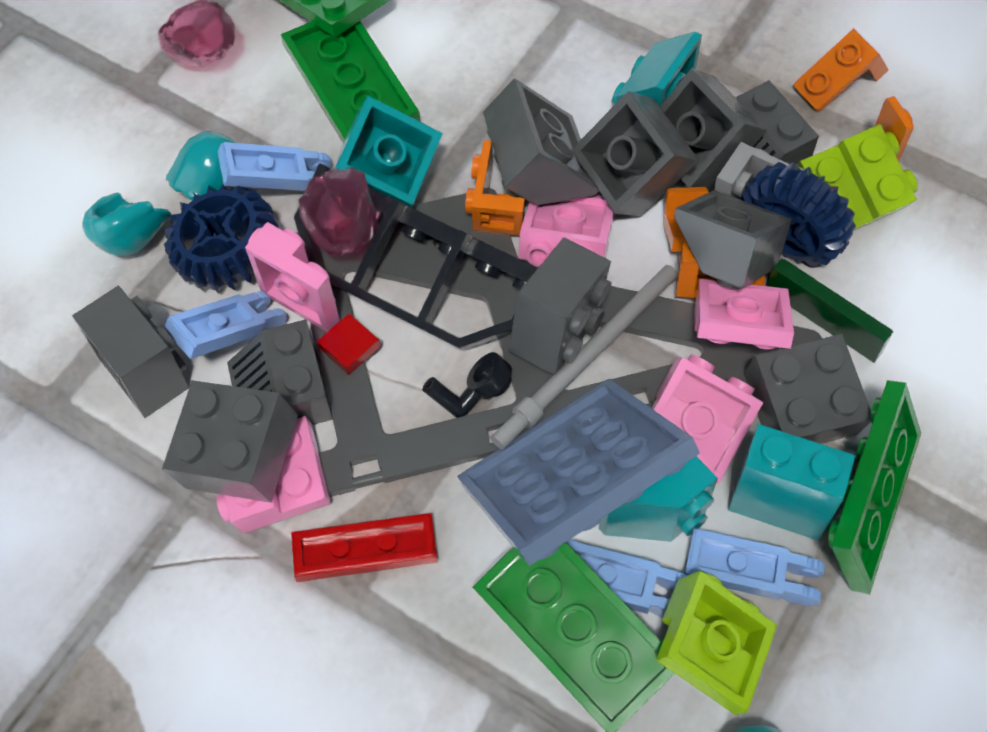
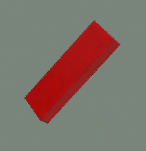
[291,513,438,582]

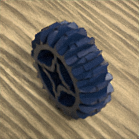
[742,162,856,268]
[163,184,279,293]

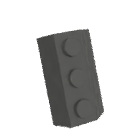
[483,78,599,205]

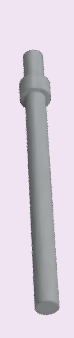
[490,265,678,450]

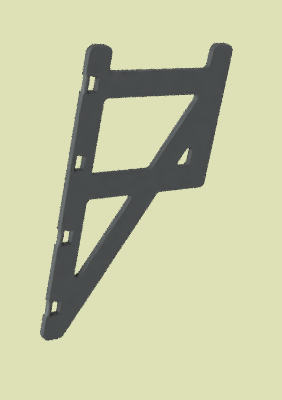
[295,188,822,497]

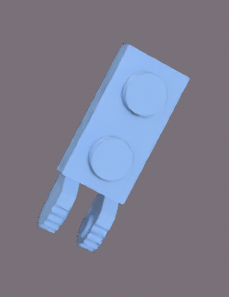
[217,142,333,194]
[164,291,288,359]
[685,528,825,606]
[566,540,689,618]

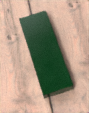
[767,258,893,363]

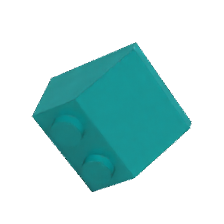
[611,31,702,106]
[334,95,443,207]
[598,456,718,542]

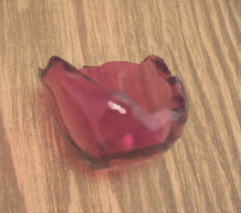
[158,0,235,67]
[298,168,377,256]

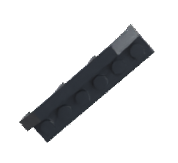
[294,163,539,350]

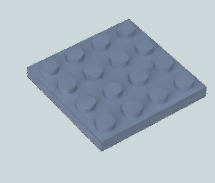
[457,379,700,566]

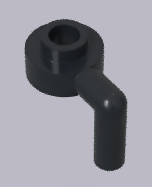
[422,352,512,418]

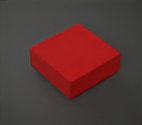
[317,314,380,375]

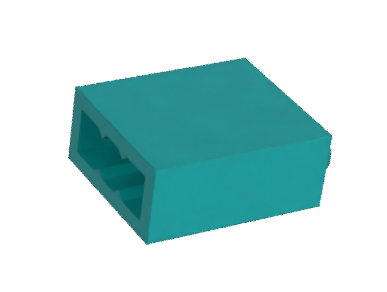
[728,424,855,541]

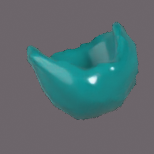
[166,131,237,200]
[82,192,172,257]

